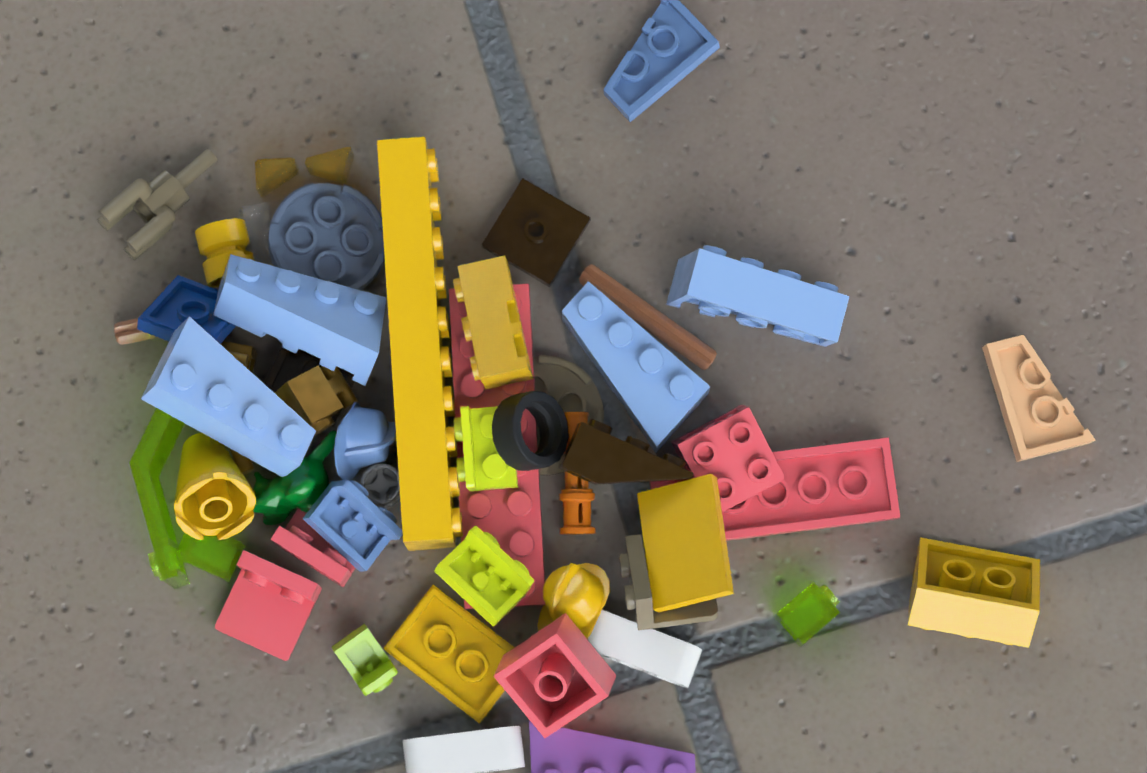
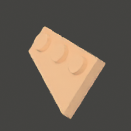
[982,335,1095,462]

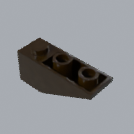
[558,419,694,485]

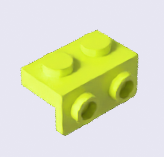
[434,526,534,627]

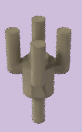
[97,149,218,261]

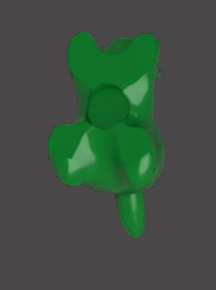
[253,430,337,525]

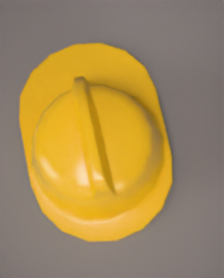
[537,563,610,639]

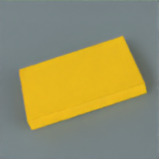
[637,474,734,613]
[383,585,515,724]

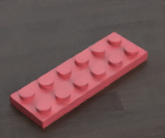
[650,437,900,541]

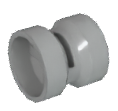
[361,464,400,509]

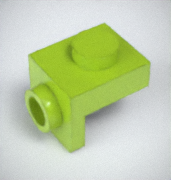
[331,623,398,696]

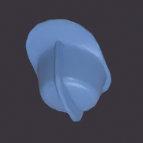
[334,402,396,480]

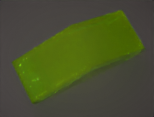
[129,408,190,588]

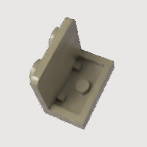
[619,534,718,631]

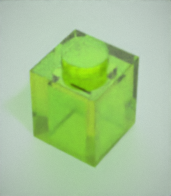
[178,533,246,583]
[774,581,840,648]

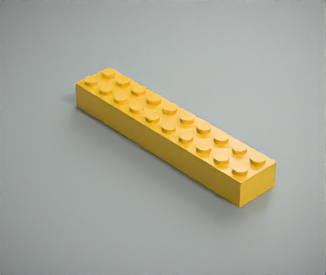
[377,137,463,551]

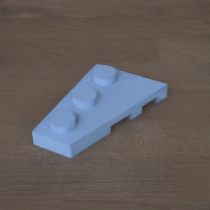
[603,0,720,122]

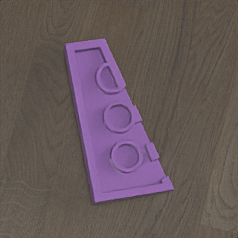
[529,721,696,773]

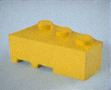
[453,255,533,389]

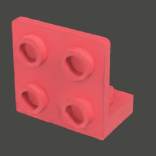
[671,405,784,512]
[271,482,356,587]
[215,550,322,661]

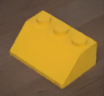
[908,537,1040,648]

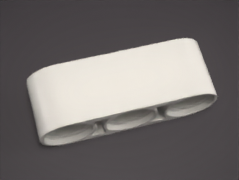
[587,610,702,688]
[402,726,525,773]

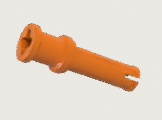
[559,412,596,535]

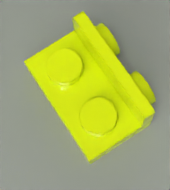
[454,406,518,492]

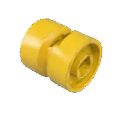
[195,218,255,288]

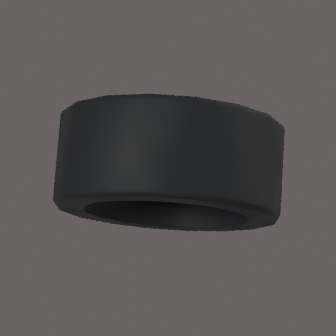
[492,391,569,471]

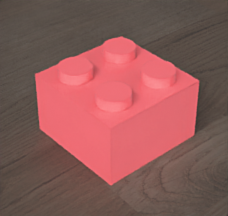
[493,613,616,738]

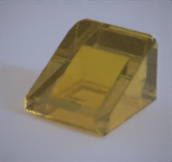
[305,147,354,184]
[255,157,299,198]

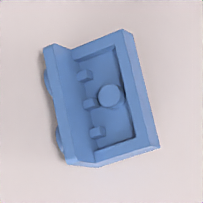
[302,480,403,572]

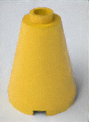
[174,433,256,540]

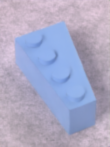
[666,245,849,347]
[213,254,386,386]
[562,281,710,453]
[141,316,316,477]

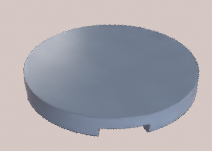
[267,183,385,291]

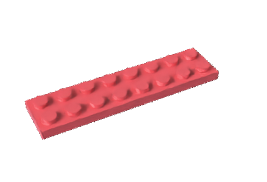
[449,284,546,610]

